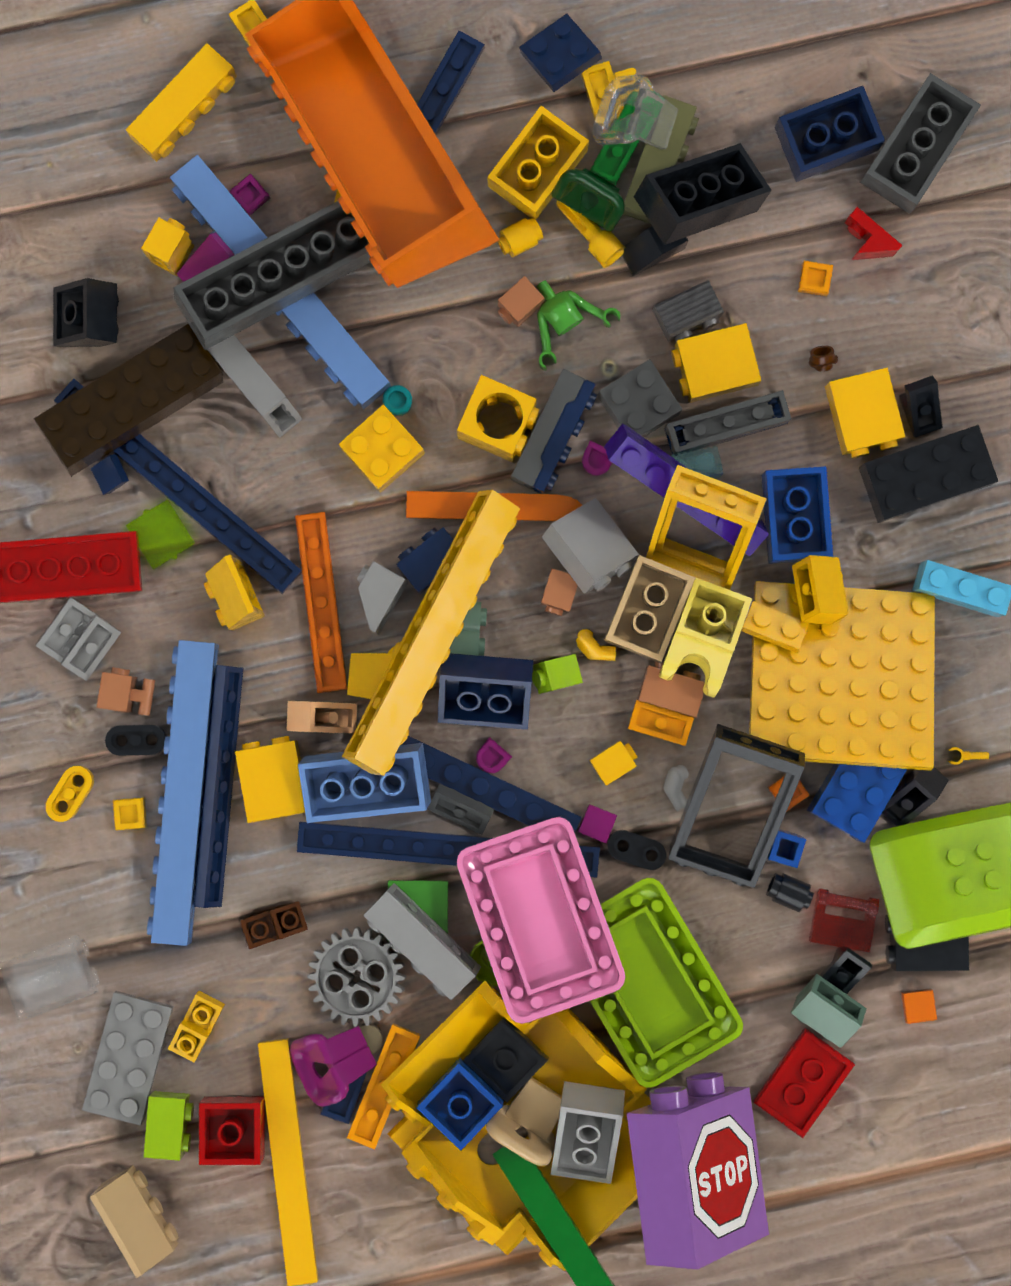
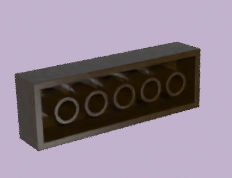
[34,323,223,477]

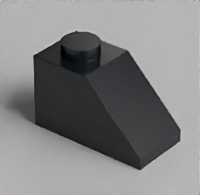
[622,226,688,276]
[882,767,949,826]

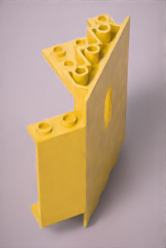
[381,981,651,1271]

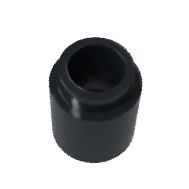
[766,873,814,912]

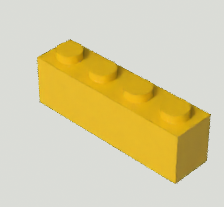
[125,43,237,162]

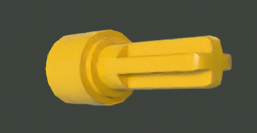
[556,200,626,268]

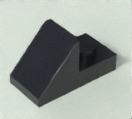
[899,375,943,438]
[820,947,873,994]

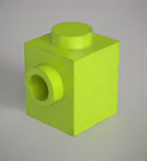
[532,654,583,694]

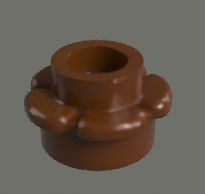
[809,346,838,372]

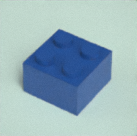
[416,1058,504,1151]

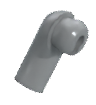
[663,765,689,811]

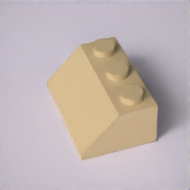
[90,1165,179,1278]

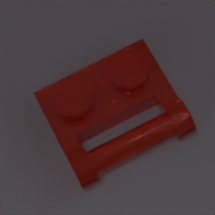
[809,888,879,953]

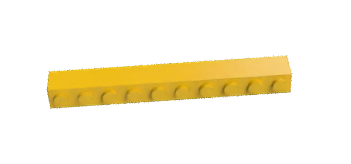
[342,489,520,776]

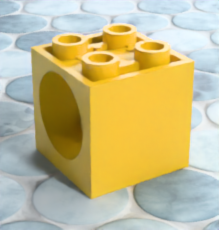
[457,375,540,462]

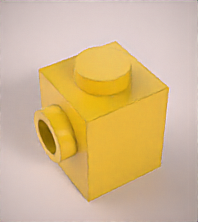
[589,741,638,786]

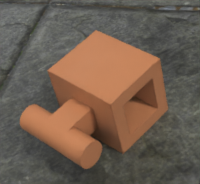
[96,667,156,716]

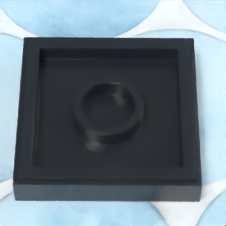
[463,1017,549,1102]

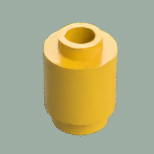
[497,217,544,258]

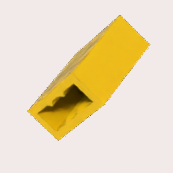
[671,323,762,403]
[825,367,905,458]
[235,736,305,823]

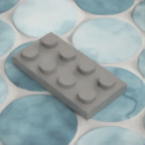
[82,991,174,1126]

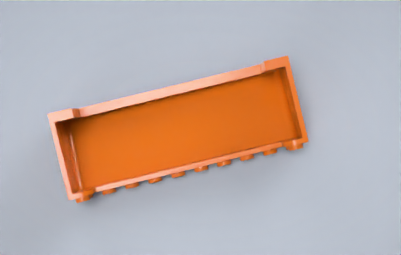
[245,0,500,288]

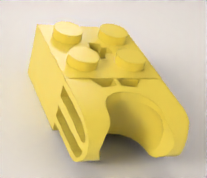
[659,578,752,698]

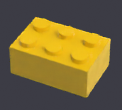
[487,106,589,220]

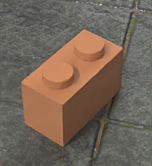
[637,662,705,718]

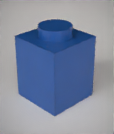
[767,829,806,868]

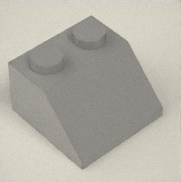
[357,561,408,635]

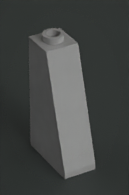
[207,335,302,438]

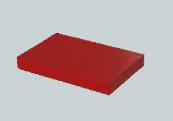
[753,1028,855,1138]

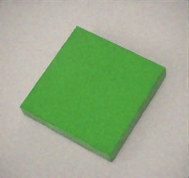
[387,880,448,941]

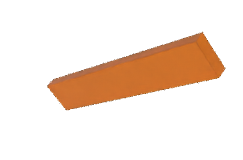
[295,512,348,693]

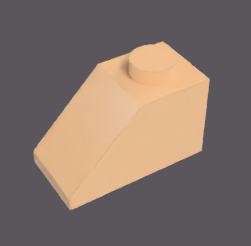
[287,701,357,733]

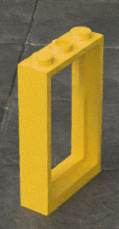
[646,465,767,590]

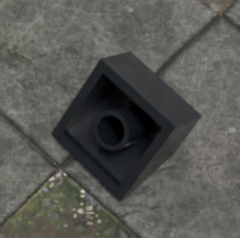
[53,278,119,347]

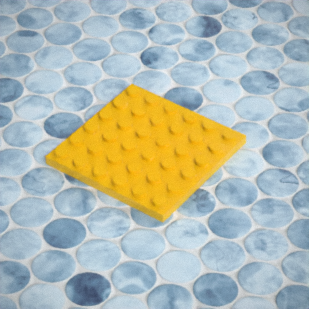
[749,581,935,771]

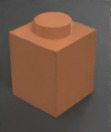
[498,276,545,327]
[540,568,578,616]

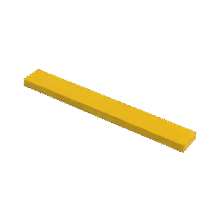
[258,1038,319,1286]

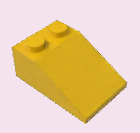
[204,555,265,631]

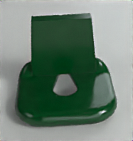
[552,168,625,232]

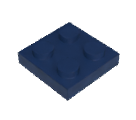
[519,14,602,92]

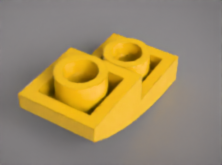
[168,991,225,1063]

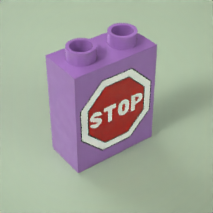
[627,1072,769,1270]

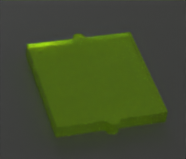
[126,499,196,570]

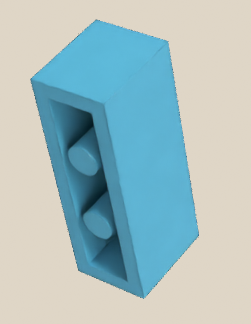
[912,560,1011,617]

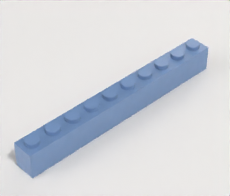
[170,155,391,409]
[147,640,219,946]

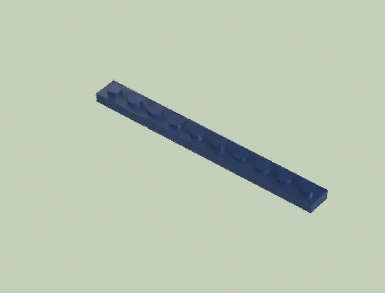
[54,379,302,594]
[297,821,600,878]

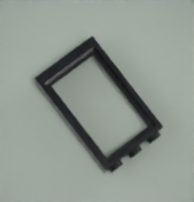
[668,724,805,888]

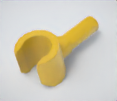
[948,747,989,765]

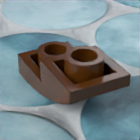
[239,901,308,950]

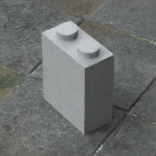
[542,498,639,594]

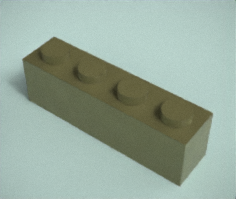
[623,95,699,224]

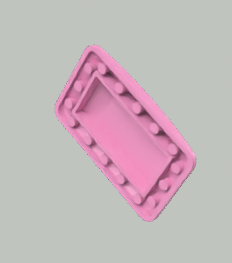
[457,817,625,1024]

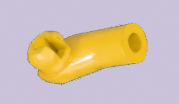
[576,629,616,661]

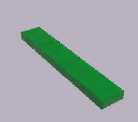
[492,1146,615,1286]

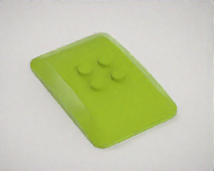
[869,803,1011,949]
[590,878,743,1088]

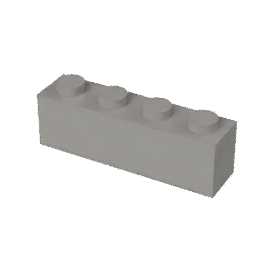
[363,883,481,1000]

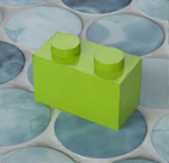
[143,1091,194,1161]

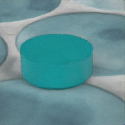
[382,385,413,416]

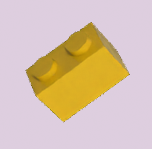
[141,217,194,276]
[792,555,849,624]

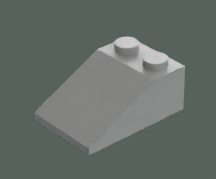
[551,1081,625,1184]

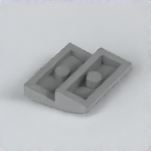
[36,597,121,681]

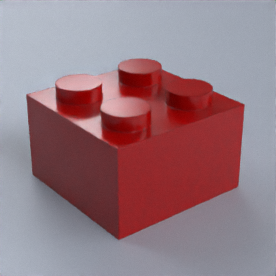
[199,1096,265,1165]

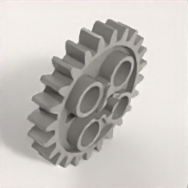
[307,927,406,1027]

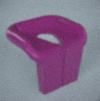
[290,1026,377,1107]

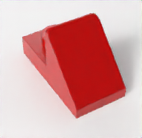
[845,207,903,260]

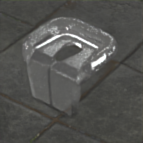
[593,74,679,150]

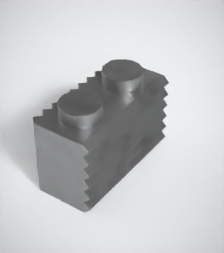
[653,280,724,342]

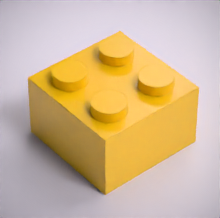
[339,404,425,493]

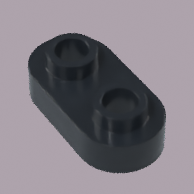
[105,725,167,756]
[607,830,666,870]

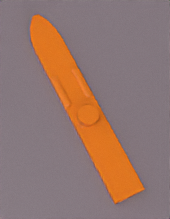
[406,491,582,521]

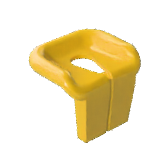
[347,642,400,699]

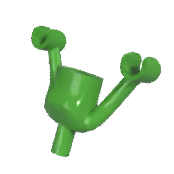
[536,280,620,371]

